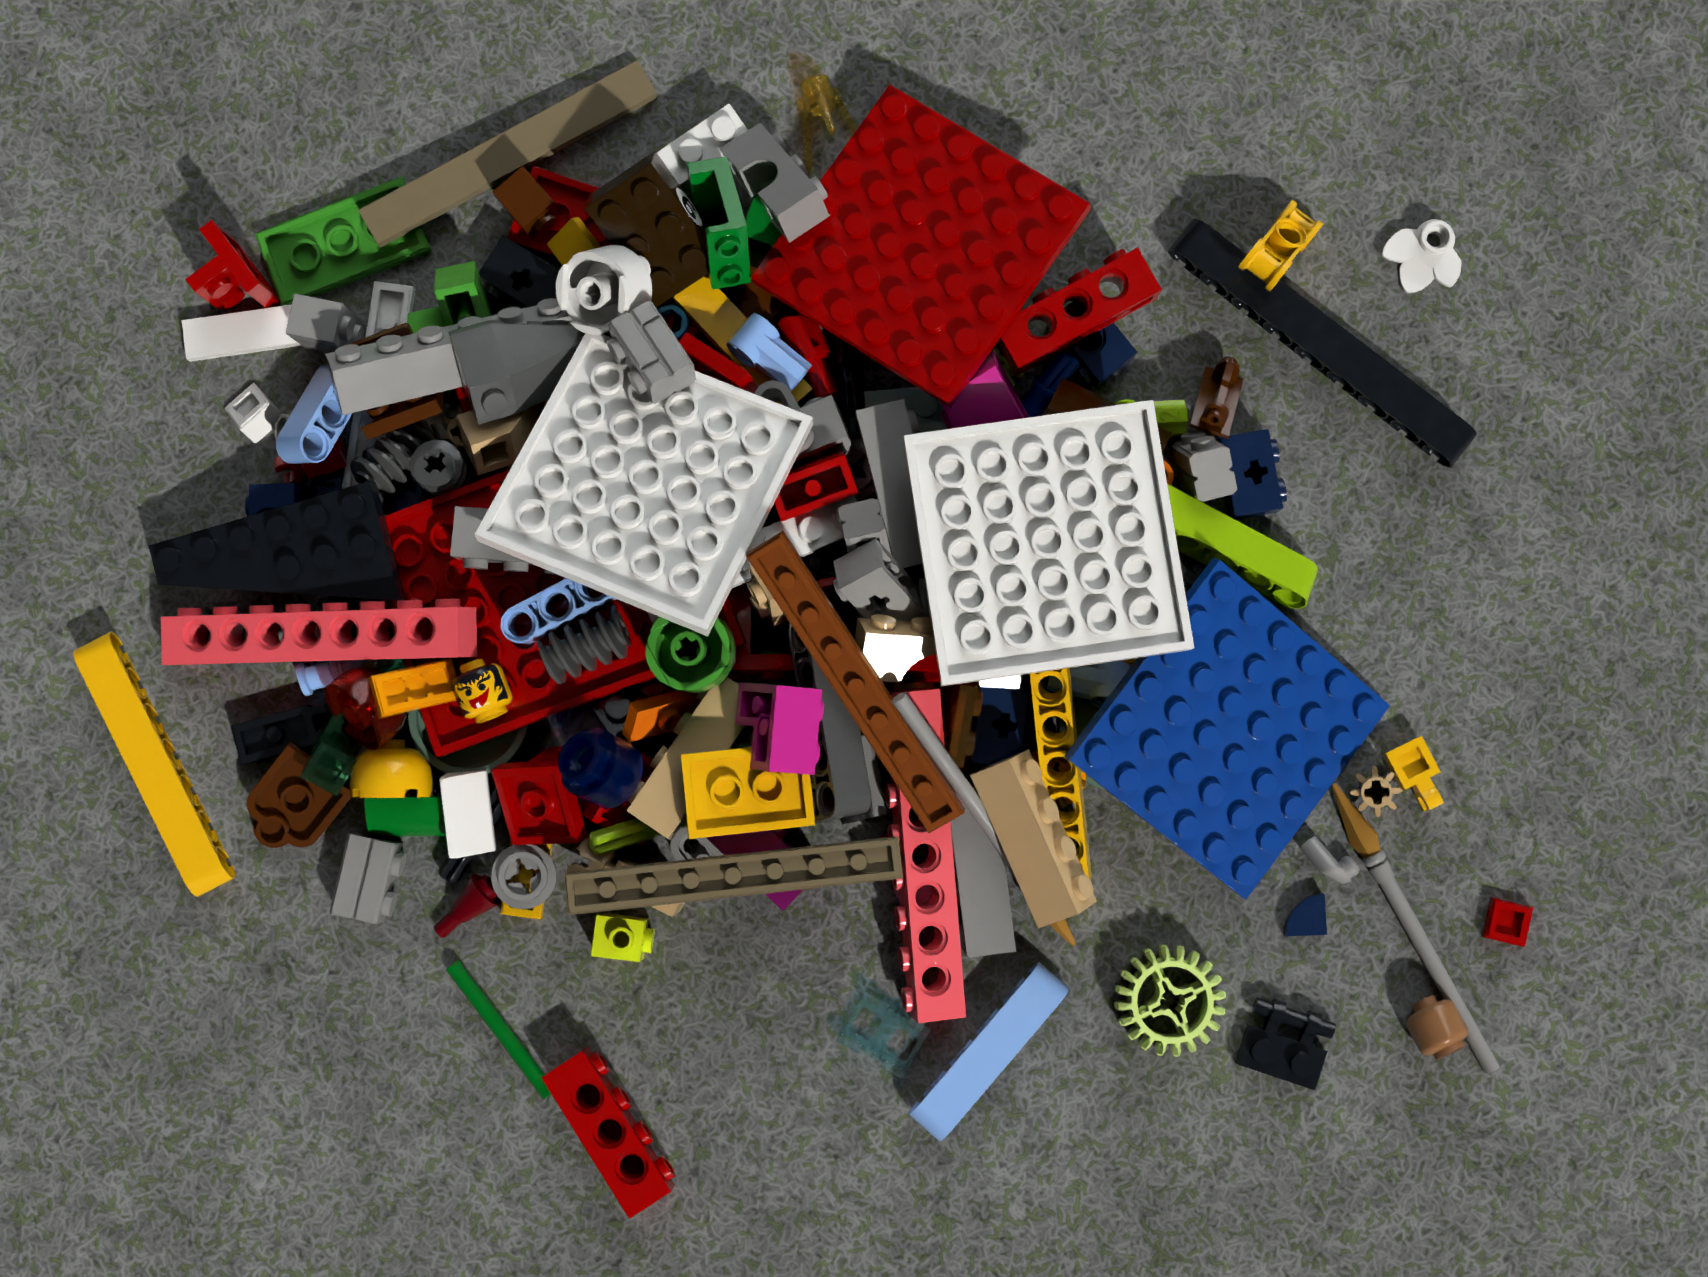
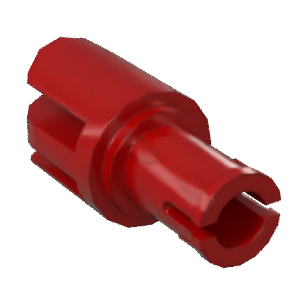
[778,314,840,398]

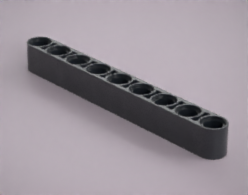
[1168,218,1477,468]

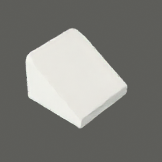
[224,383,282,443]

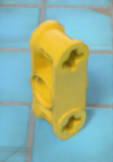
[1238,199,1324,291]

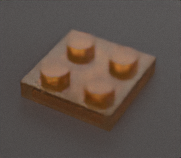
[944,682,983,768]

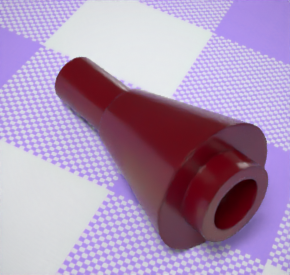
[433,874,501,938]

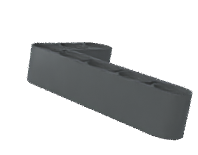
[788,623,871,824]

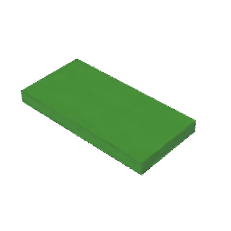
[255,177,432,306]

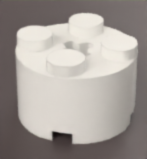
[556,245,652,335]

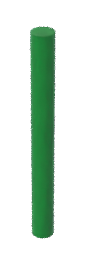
[446,960,551,1100]

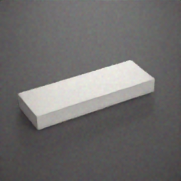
[181,304,301,362]

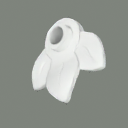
[1382,219,1461,294]

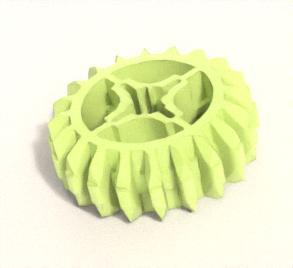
[1114,944,1226,1057]

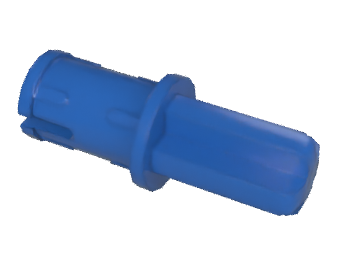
[1021,350,1080,417]

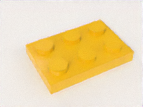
[680,747,815,839]

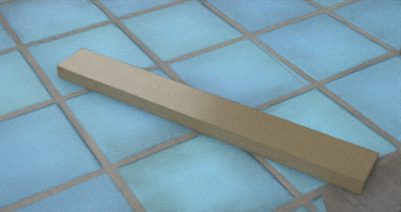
[358,60,658,248]
[564,836,903,915]

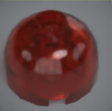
[325,667,406,750]

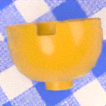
[350,740,434,798]

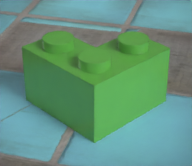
[407,261,492,333]

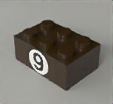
[585,151,709,307]

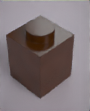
[492,166,560,238]

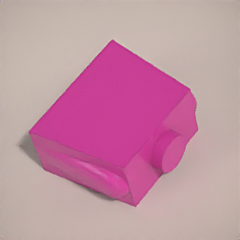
[941,350,1029,429]

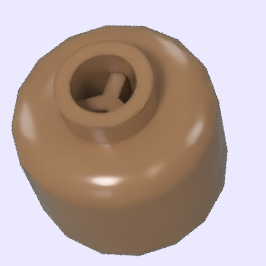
[1406,995,1469,1060]

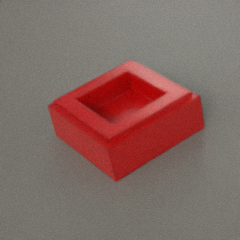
[1482,897,1534,947]

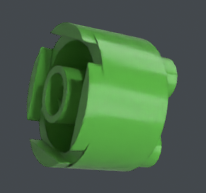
[645,617,736,693]

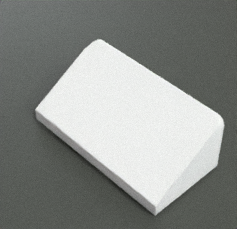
[440,770,496,859]

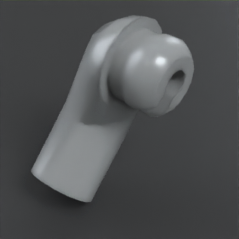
[1300,836,1360,884]

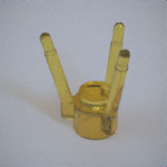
[796,74,858,170]

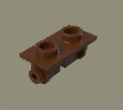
[1189,356,1244,439]

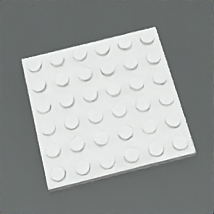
[475,333,813,637]
[903,400,1194,687]

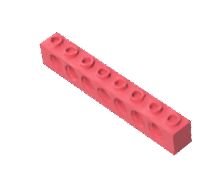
[161,599,477,665]
[884,687,966,1023]

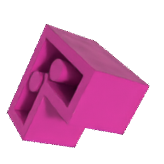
[735,682,824,775]

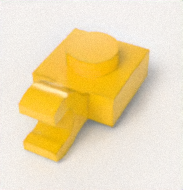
[1382,736,1444,812]

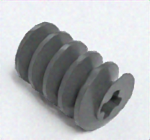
[350,422,437,504]
[409,439,479,498]
[537,605,632,684]

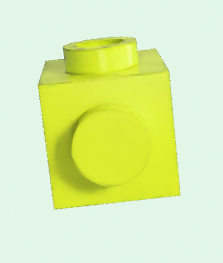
[591,913,655,962]

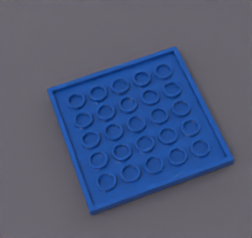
[1064,558,1390,900]

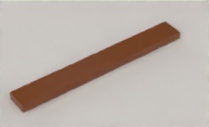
[746,531,965,833]

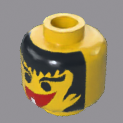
[451,659,513,723]

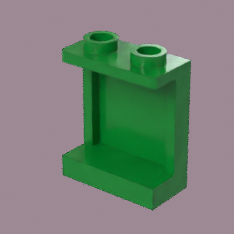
[687,156,751,289]

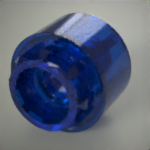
[558,727,643,809]

